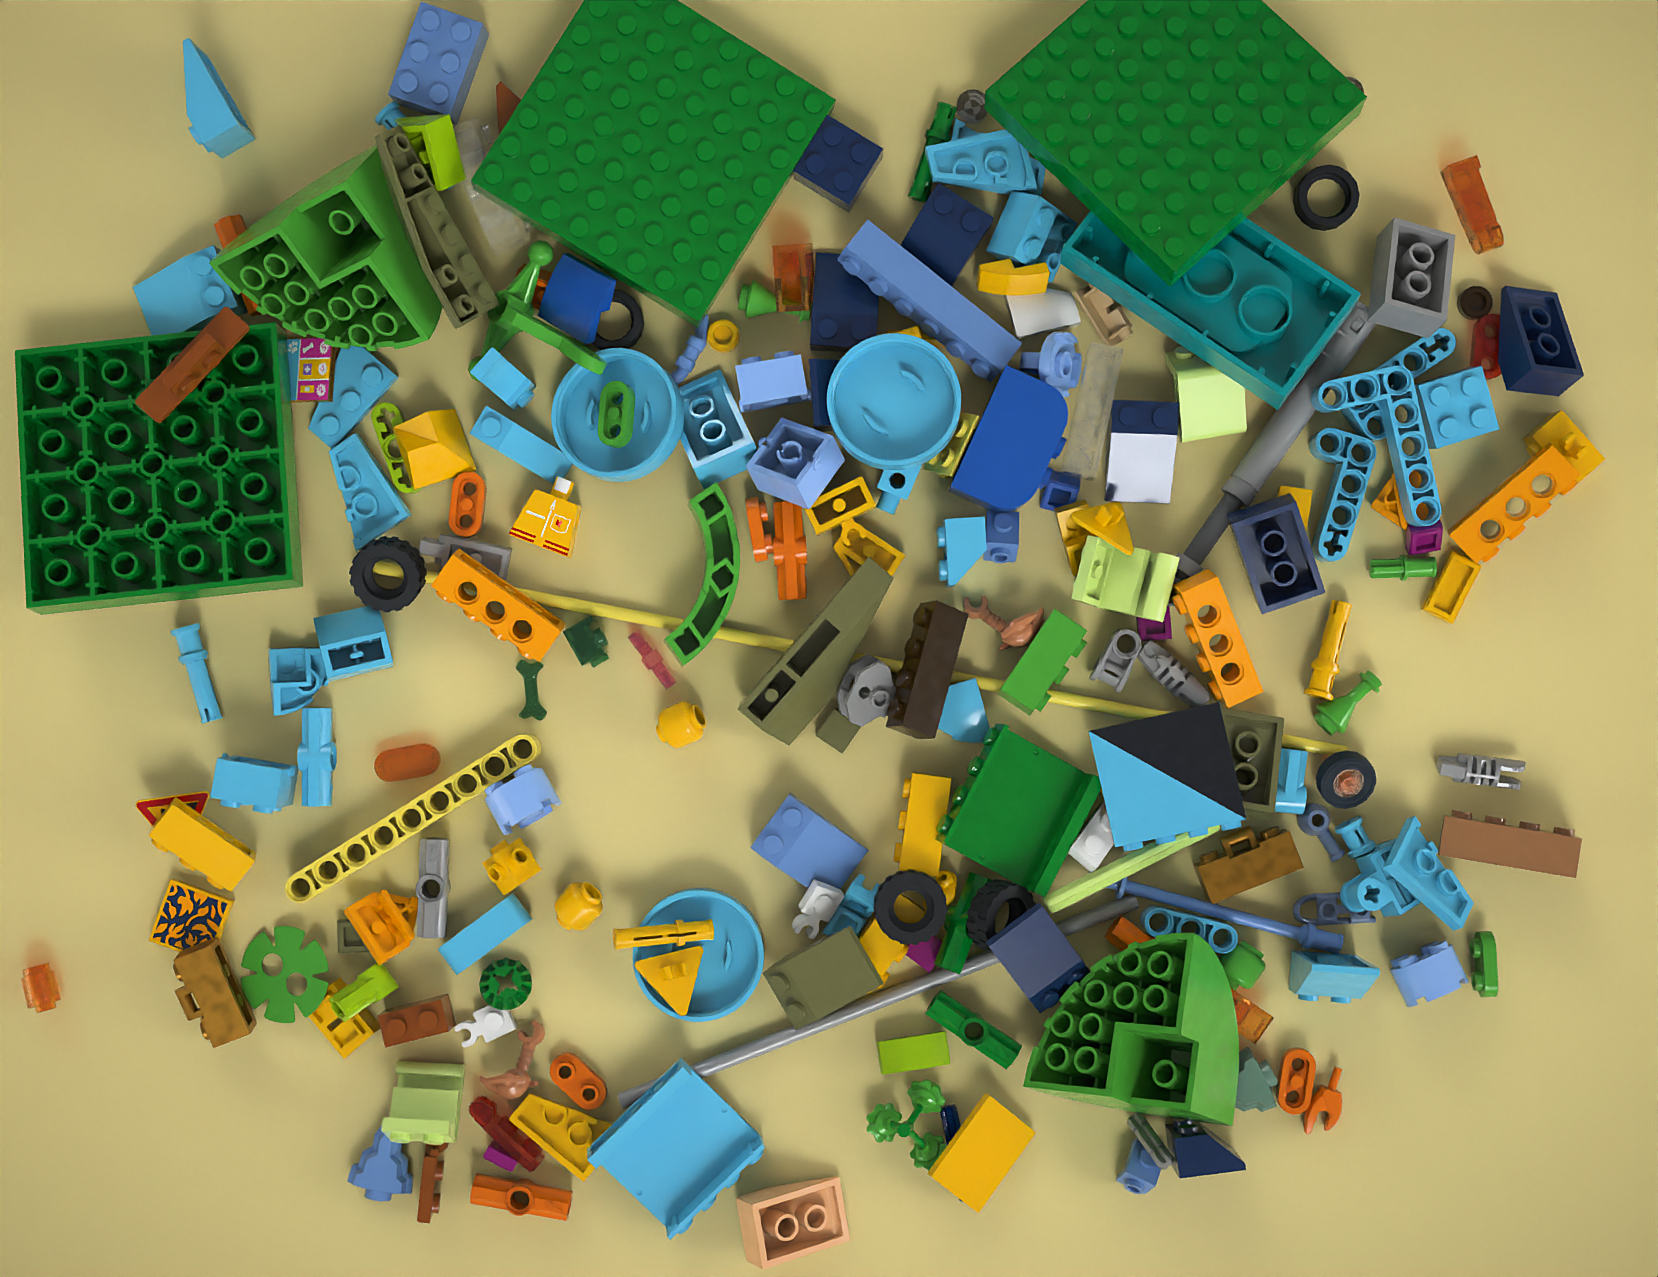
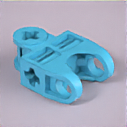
[1340,838,1421,917]

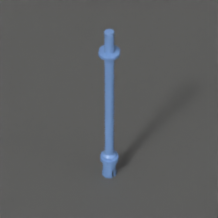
[1088,871,1344,955]

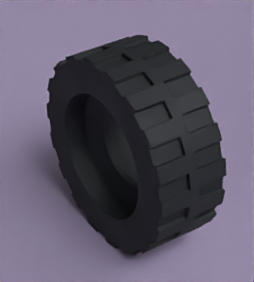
[349,536,427,612]
[873,869,948,945]
[967,879,1036,953]

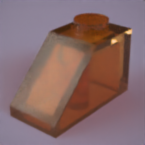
[772,243,814,312]

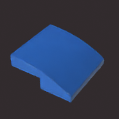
[538,253,617,344]

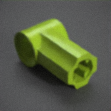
[329,963,399,1022]

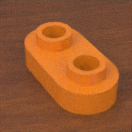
[448,472,487,538]
[745,496,773,562]
[1276,1047,1316,1115]
[550,1053,607,1110]

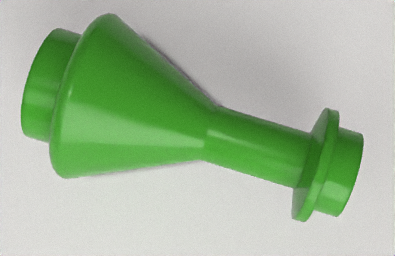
[738,280,813,323]
[1313,670,1382,736]

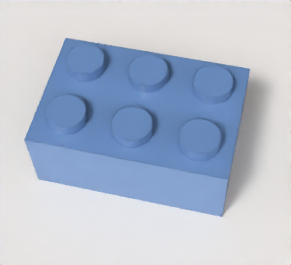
[388,1,489,125]

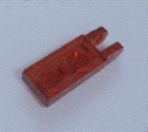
[468,1095,545,1172]

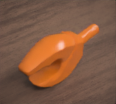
[1304,1066,1343,1134]

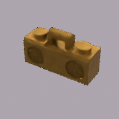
[1193,826,1304,904]
[173,936,257,1048]

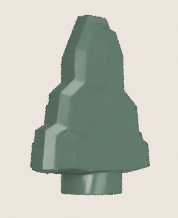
[1235,1046,1278,1112]

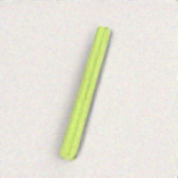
[1043,825,1220,913]

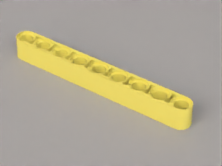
[285,733,541,903]

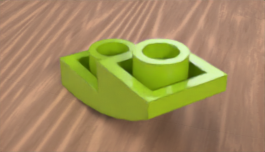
[876,1031,951,1075]

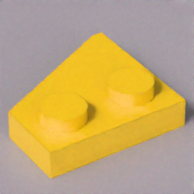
[833,522,906,577]

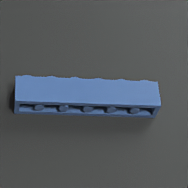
[837,220,1022,382]

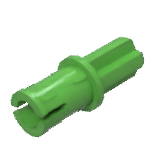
[1368,555,1437,581]

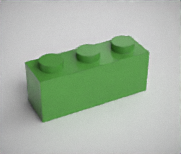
[997,609,1087,716]

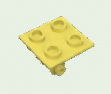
[923,412,980,480]

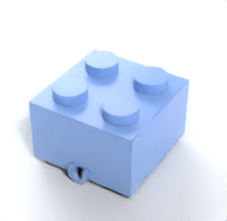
[735,351,812,413]
[745,418,845,509]

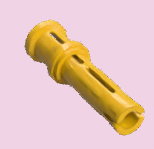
[1303,600,1352,701]

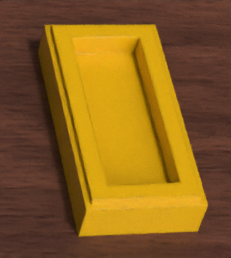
[1421,551,1482,624]

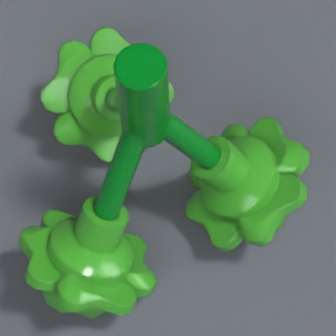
[867,1079,947,1171]

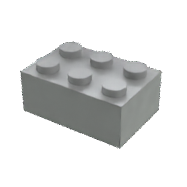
[1367,217,1455,338]

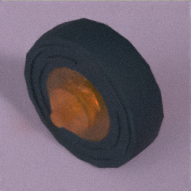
[1316,750,1376,809]

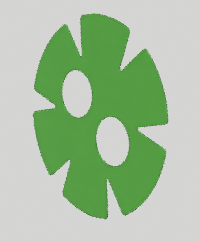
[241,926,329,1023]

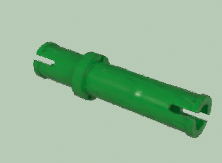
[908,102,957,203]

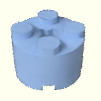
[484,764,562,835]
[1390,941,1469,1007]

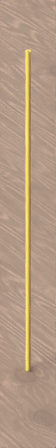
[373,561,1347,756]

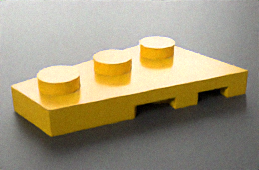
[508,1092,612,1182]

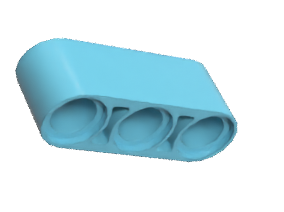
[438,893,532,975]
[1140,905,1238,953]

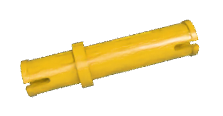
[613,919,714,950]

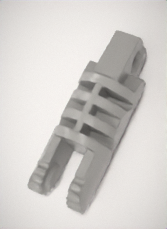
[1137,640,1210,708]
[1436,753,1526,790]

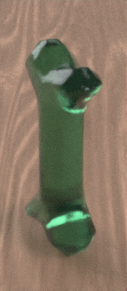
[516,660,547,721]

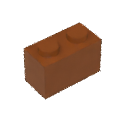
[377,994,456,1048]

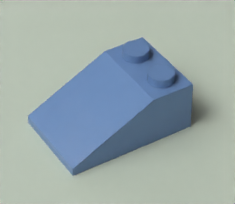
[750,792,869,889]

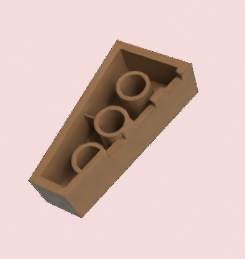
[1438,810,1582,878]

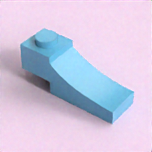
[470,347,537,410]

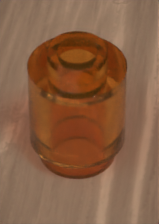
[21,963,62,1013]

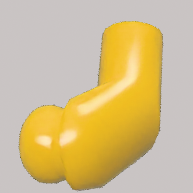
[922,870,958,909]

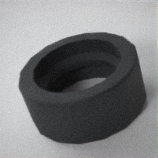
[1293,165,1360,231]
[591,289,644,350]

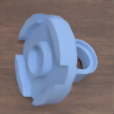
[1019,332,1082,397]

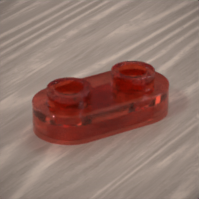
[1470,313,1501,380]

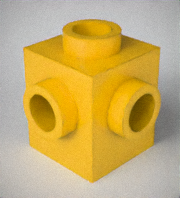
[482,838,542,895]

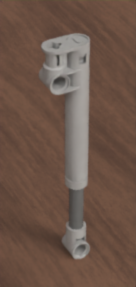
[1167,301,1376,607]

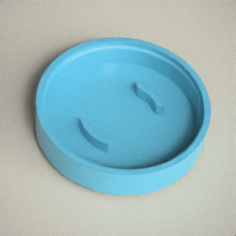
[827,333,961,470]
[551,348,684,482]
[632,888,765,1022]

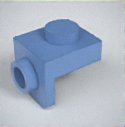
[983,510,1019,563]
[1116,1138,1161,1194]

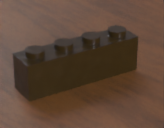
[886,600,969,739]

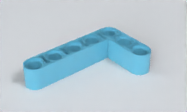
[1311,366,1442,527]

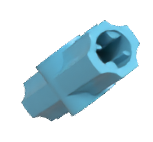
[297,708,337,807]

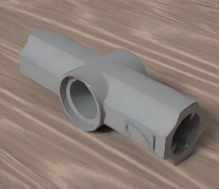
[415,837,451,939]

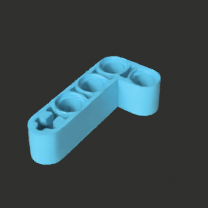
[1340,328,1456,442]
[1309,428,1377,562]

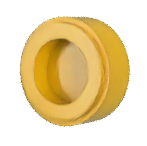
[707,319,740,353]

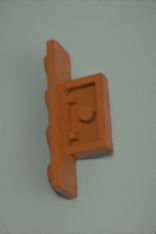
[135,307,250,423]

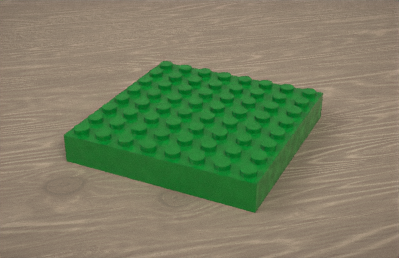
[471,0,836,328]
[984,0,1367,287]
[15,322,303,615]

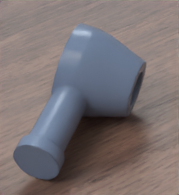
[1297,803,1346,862]

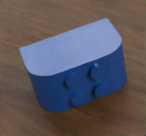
[948,365,1068,512]

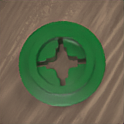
[479,957,532,1010]

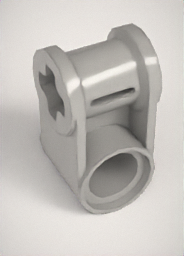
[1089,628,1142,693]

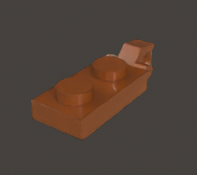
[417,1142,449,1223]

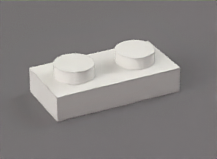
[1068,801,1114,872]

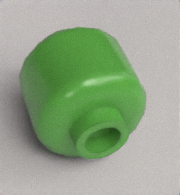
[1219,940,1266,991]

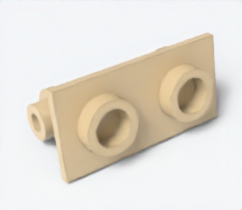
[1074,283,1133,349]

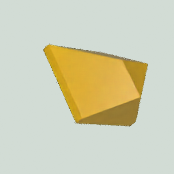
[392,409,476,490]

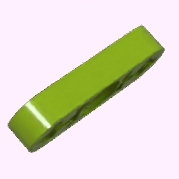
[371,402,423,494]

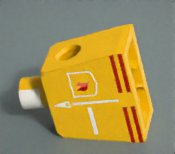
[509,476,581,558]

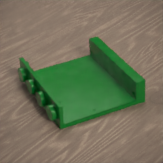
[935,724,1102,897]

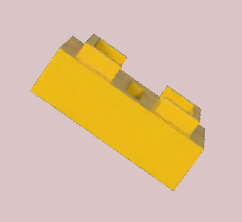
[308,977,380,1059]

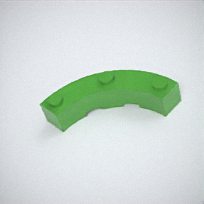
[663,482,740,667]

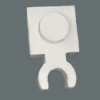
[792,879,844,939]
[454,1005,517,1047]

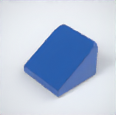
[1040,470,1081,512]

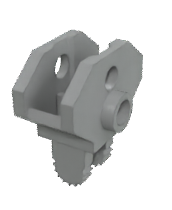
[836,654,896,727]

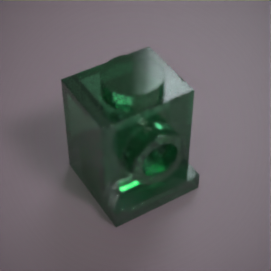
[563,615,610,668]

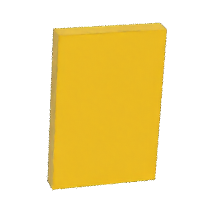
[927,1093,1036,1213]

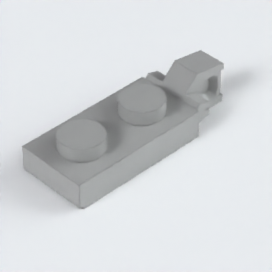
[419,534,512,580]

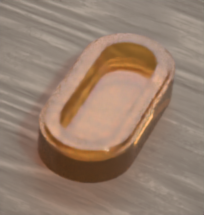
[374,743,441,782]

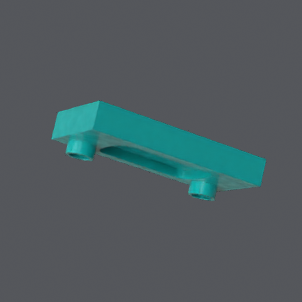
[1060,211,1361,410]

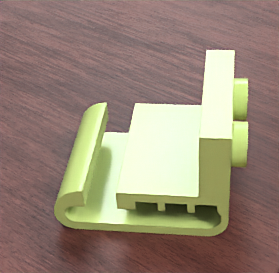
[1165,346,1247,443]
[1071,535,1180,622]
[381,1061,465,1145]

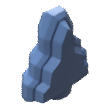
[347,1125,413,1201]

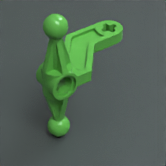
[468,240,607,382]

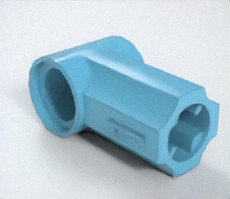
[1275,748,1308,815]

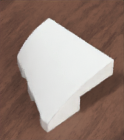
[1004,288,1081,339]

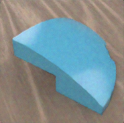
[268,647,329,716]
[938,678,990,743]

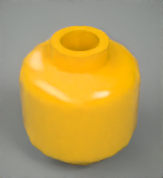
[656,701,706,748]
[554,882,603,931]

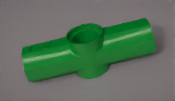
[934,872,993,975]
[925,989,1022,1070]

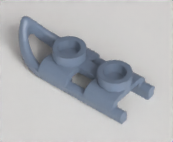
[1293,892,1376,925]

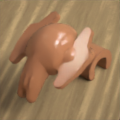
[963,596,1044,651]
[479,1020,545,1099]

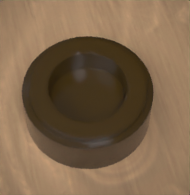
[1457,286,1493,320]

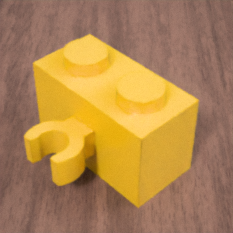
[1522,410,1605,484]
[804,476,876,547]

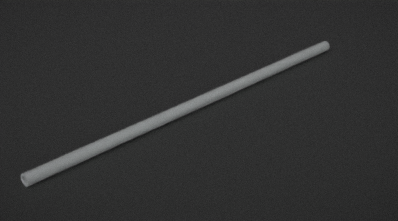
[618,894,1139,1109]

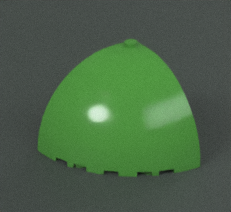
[209,145,442,351]
[1023,933,1239,1126]

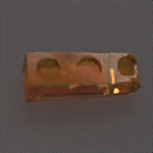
[1440,155,1504,255]

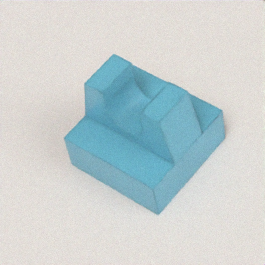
[840,874,880,919]

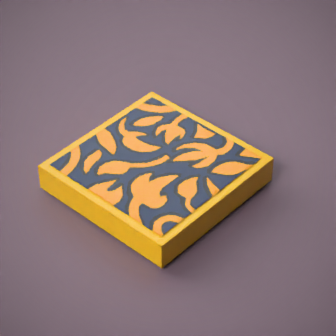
[148,879,235,952]

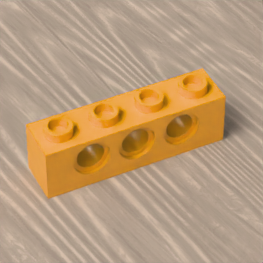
[1447,443,1581,564]
[431,548,566,662]
[1172,569,1264,708]

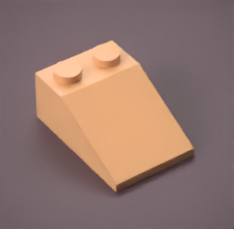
[736,1176,850,1269]

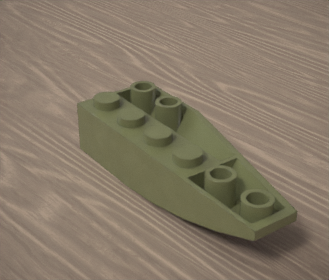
[375,125,500,329]
[738,557,894,745]

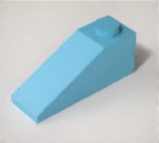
[469,406,573,484]

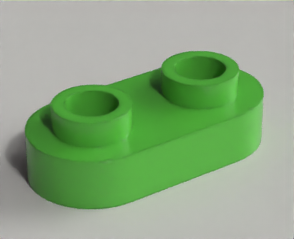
[598,381,635,448]
[1469,931,1498,997]

